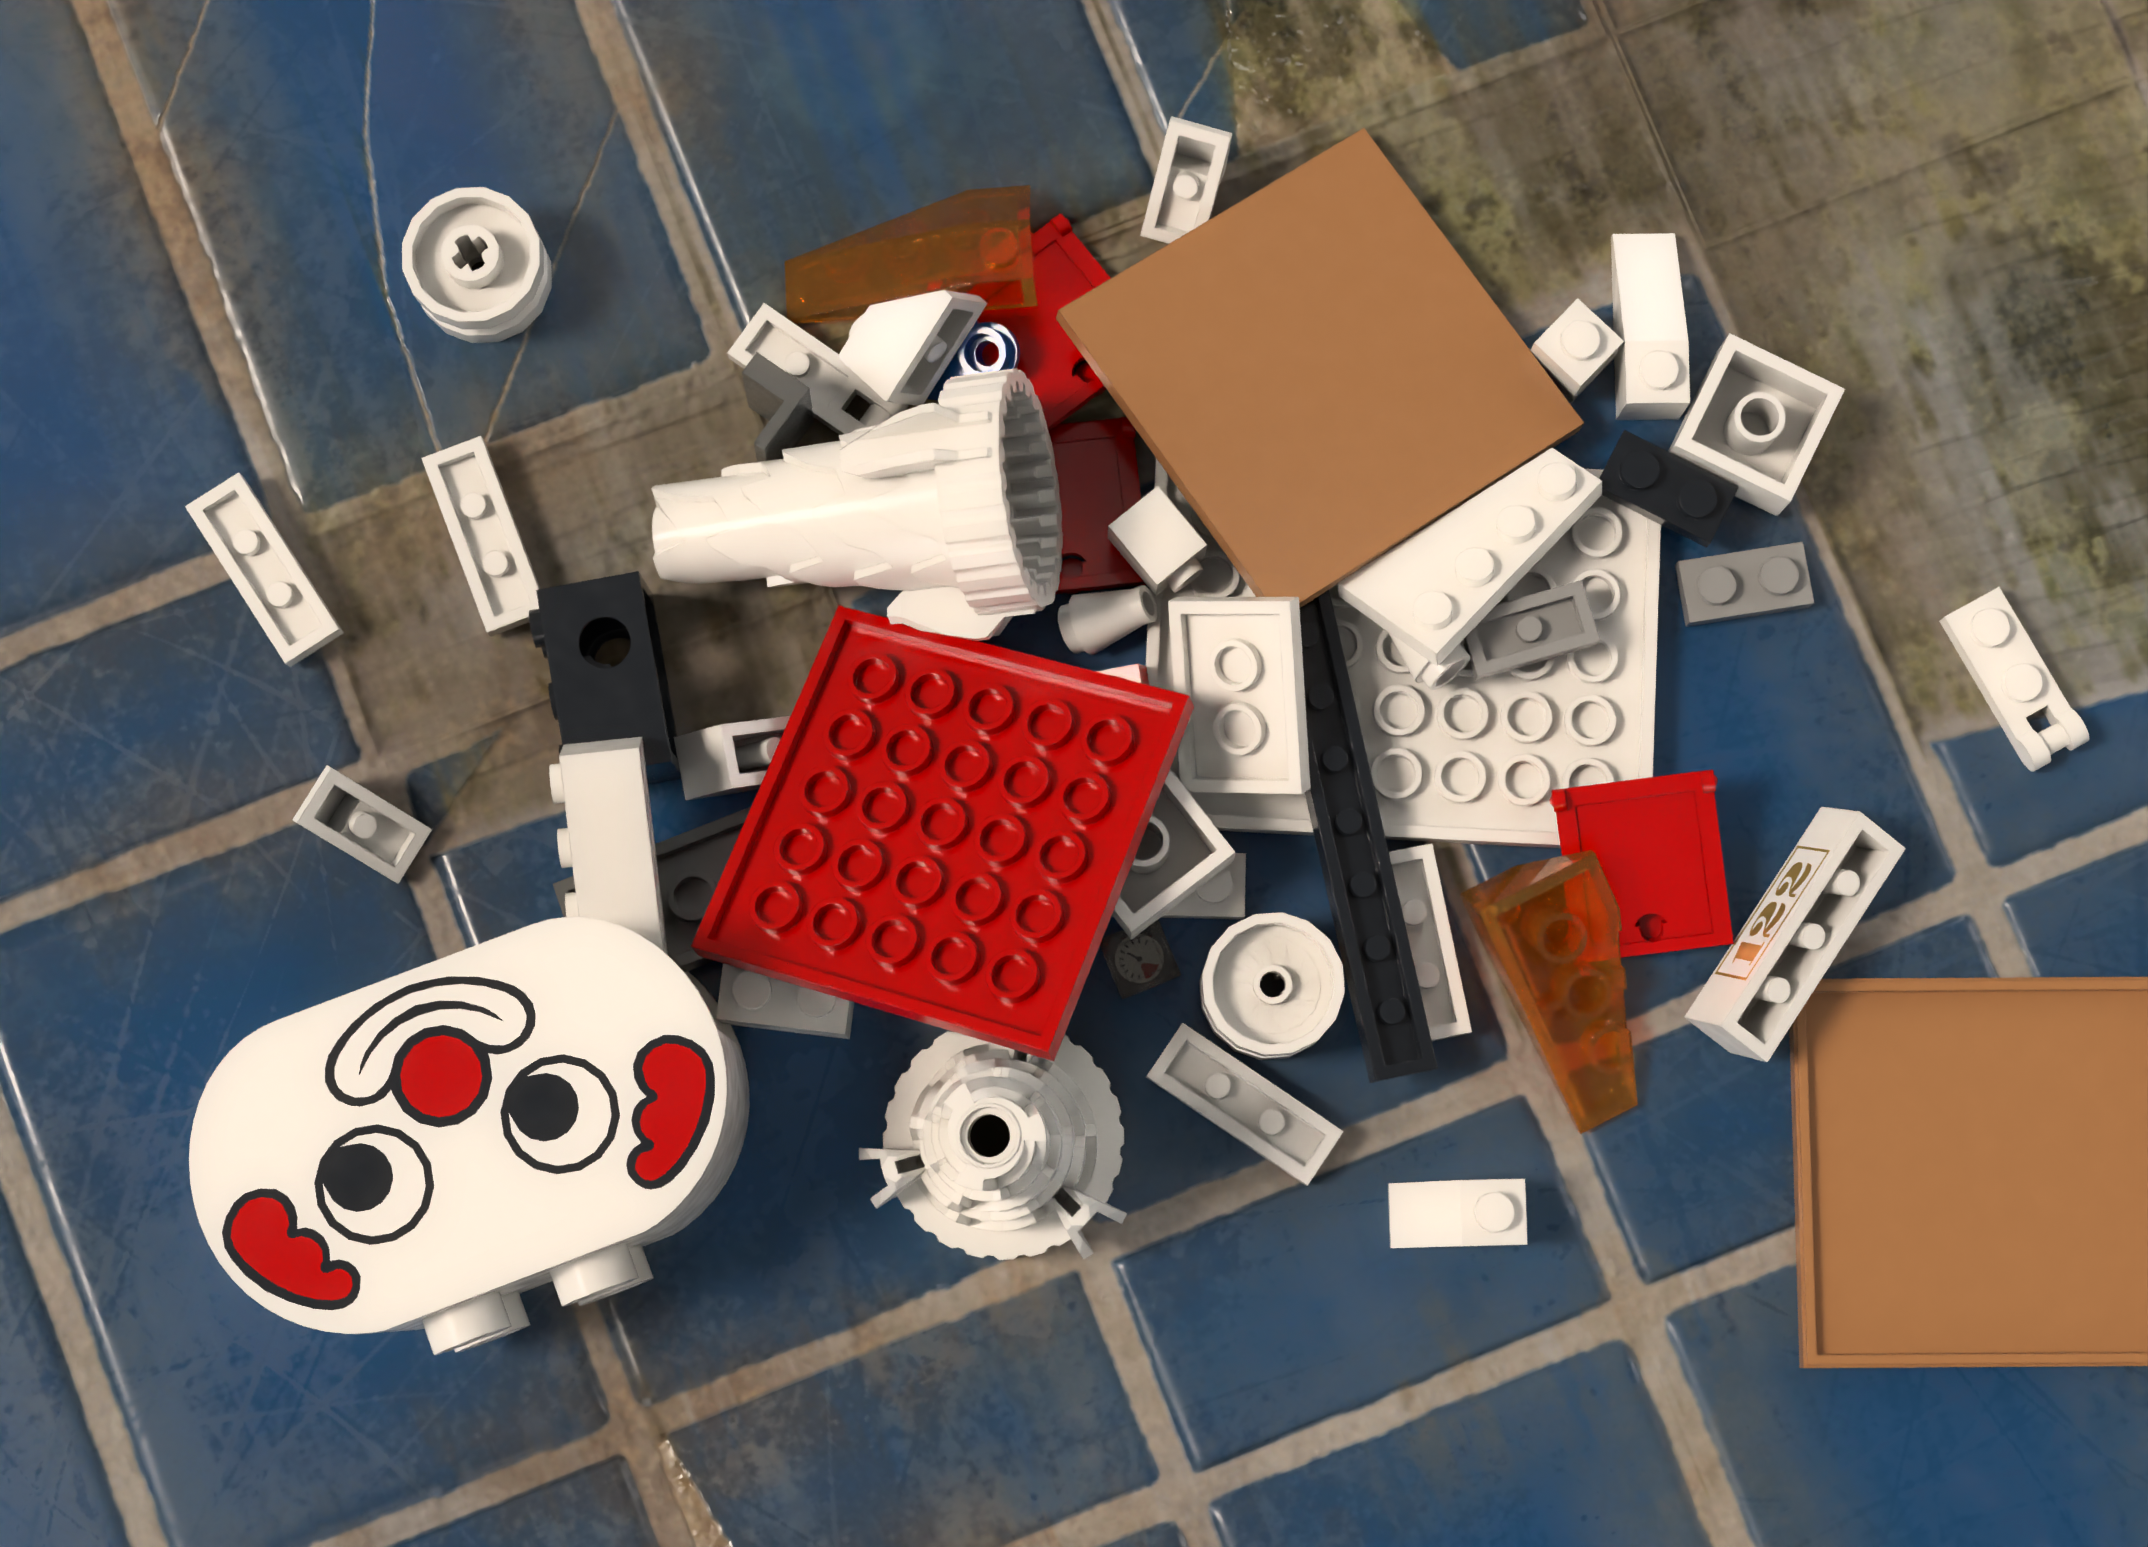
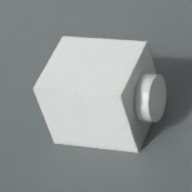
[1530,298,1624,403]
[1108,486,1207,596]

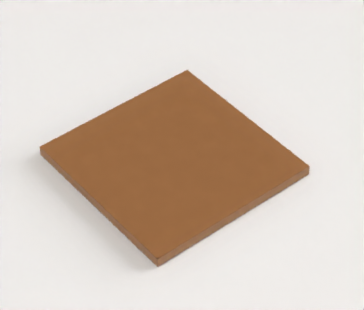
[1056,128,1584,608]
[1789,977,2148,1368]

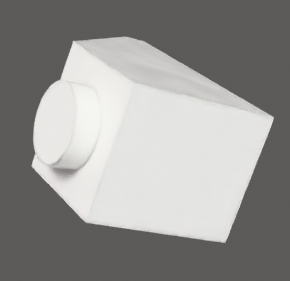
[838,290,988,406]
[674,716,790,800]
[1388,1179,1528,1248]

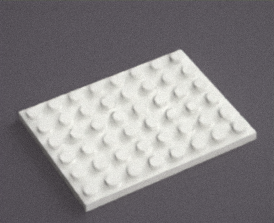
[1145,458,1661,848]

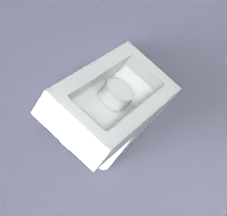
[1140,116,1232,244]
[293,765,432,884]

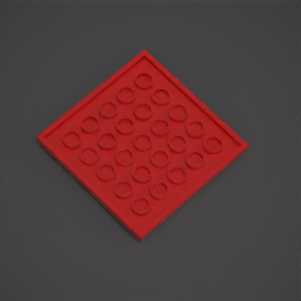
[691,605,1194,1061]

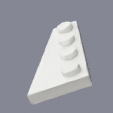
[1338,448,1602,666]

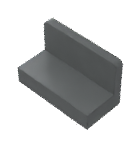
[742,352,814,462]

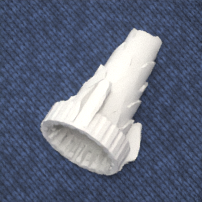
[651,368,1063,641]
[859,1031,1127,1260]

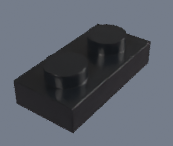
[1599,430,1739,548]

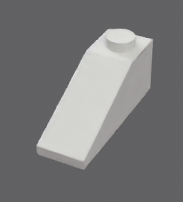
[1611,233,1690,420]

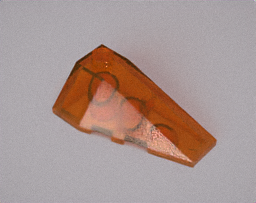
[785,185,1038,324]
[1459,850,1638,1134]

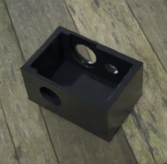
[529,571,681,785]

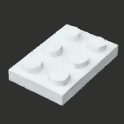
[1168,597,1311,794]

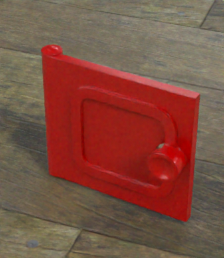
[956,213,1111,431]
[1049,417,1146,594]
[1550,769,1734,963]

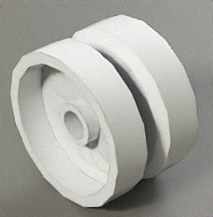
[402,187,552,343]
[1199,912,1345,1060]

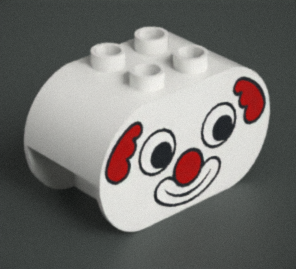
[189,917,750,1355]

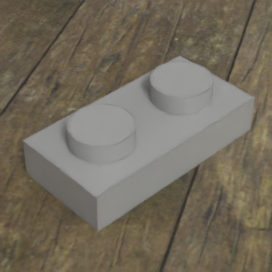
[1675,542,1814,627]
[1464,580,1601,680]

